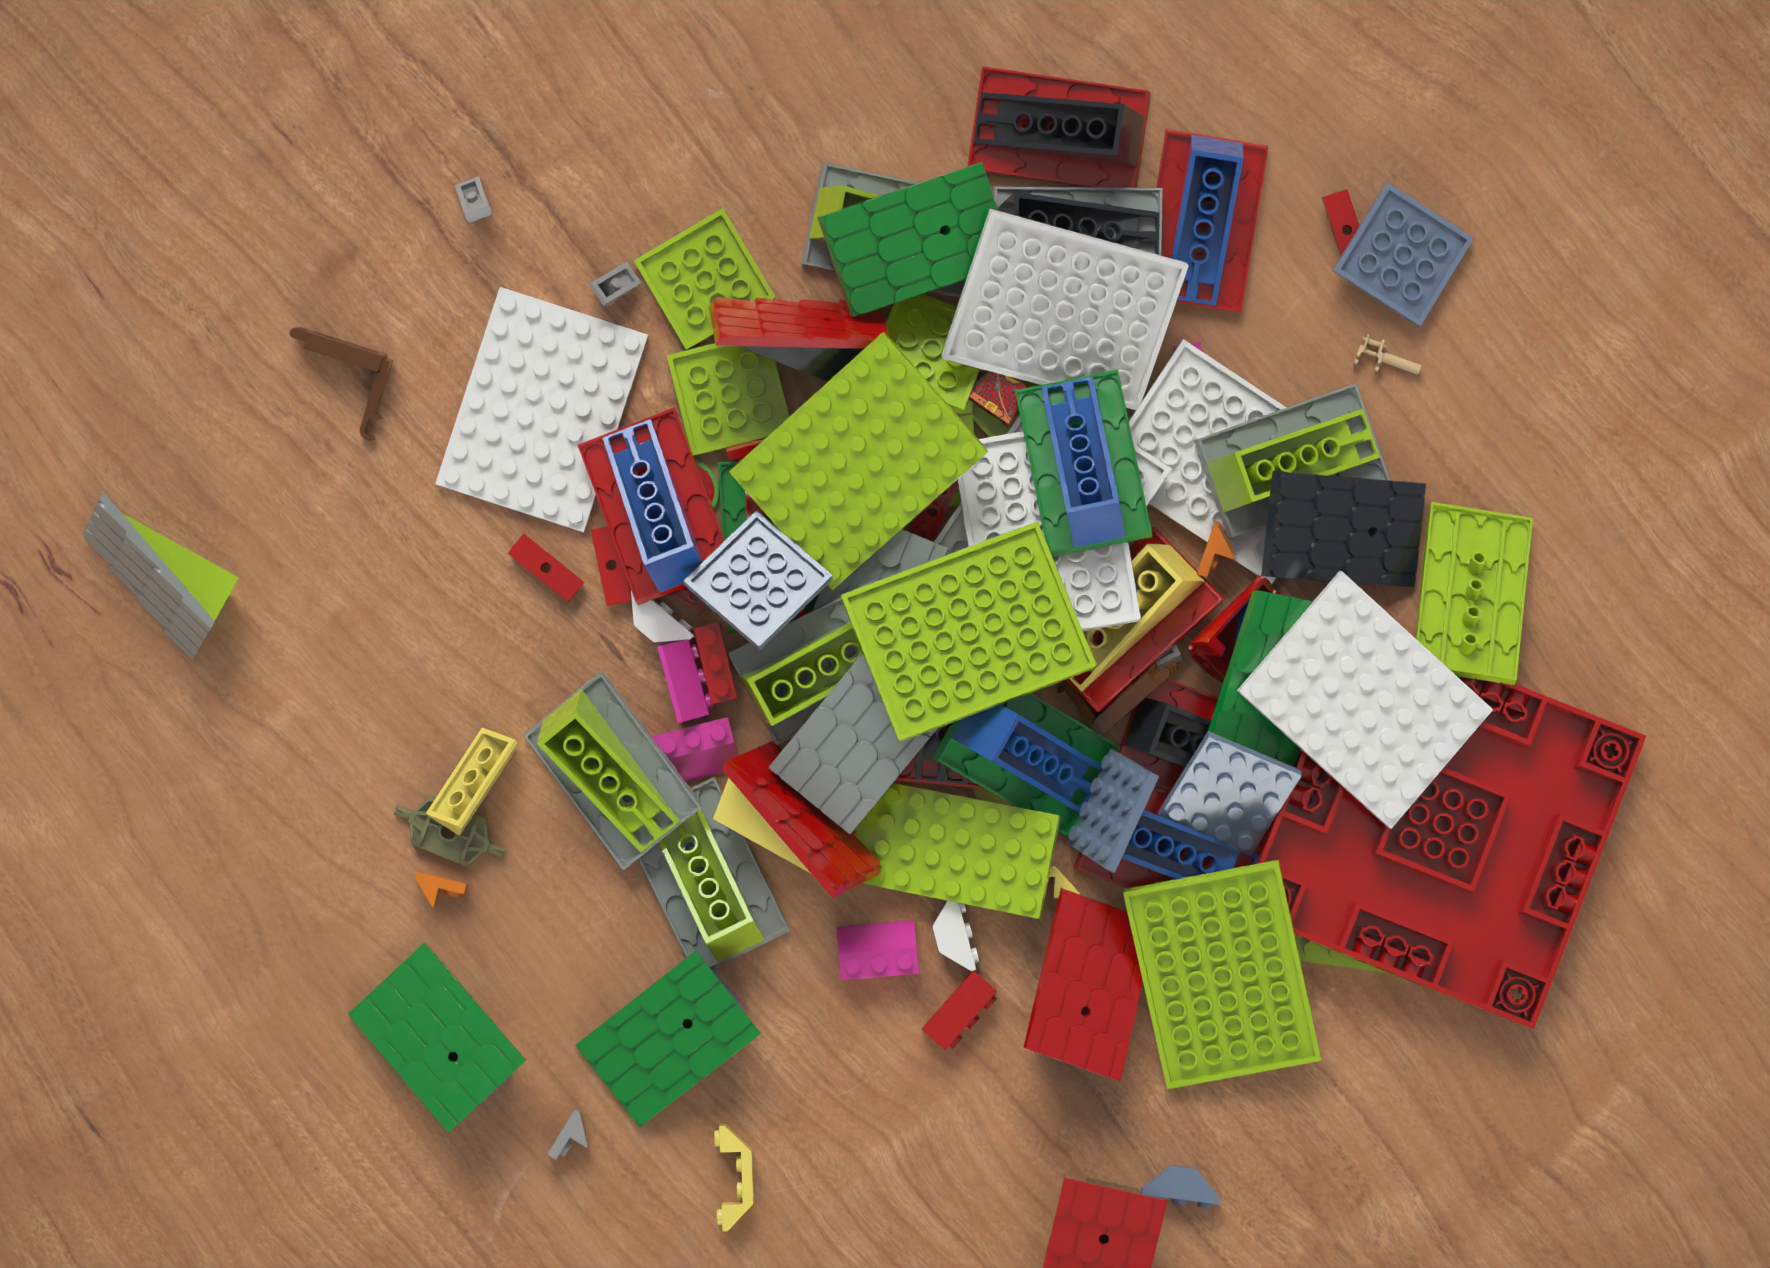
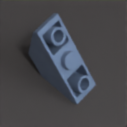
[1140,1164,1220,1208]

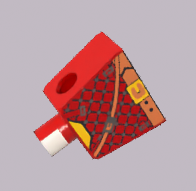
[968,372,1027,427]

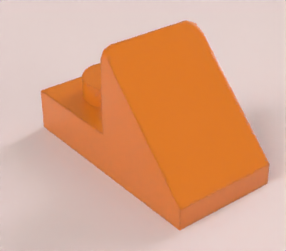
[1197,521,1236,577]
[414,871,469,908]

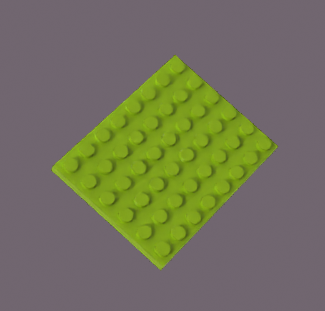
[729,332,989,590]
[841,521,1097,743]
[1123,860,1321,1089]

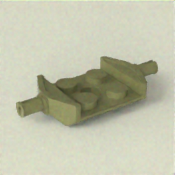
[394,796,505,867]

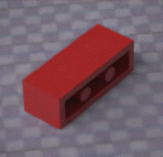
[693,622,738,705]
[921,970,997,1050]

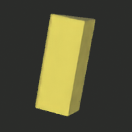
[426,728,518,836]

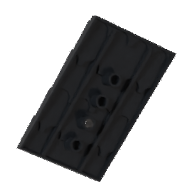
[1261,471,1426,587]

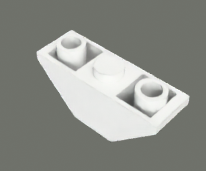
[631,591,695,643]
[932,901,980,971]

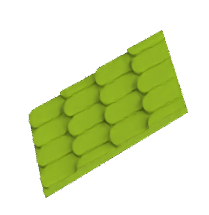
[1415,502,1533,685]

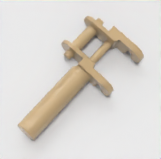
[1353,334,1421,375]

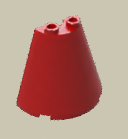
[1188,575,1282,683]

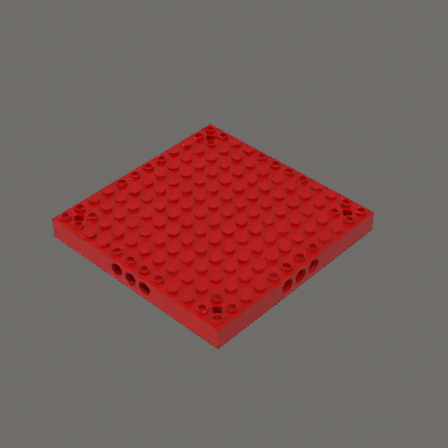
[1256,676,1646,1029]

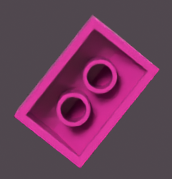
[657,639,713,723]
[652,717,738,782]
[836,920,919,980]

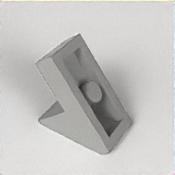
[455,176,493,222]
[589,262,642,307]
[548,1108,589,1159]

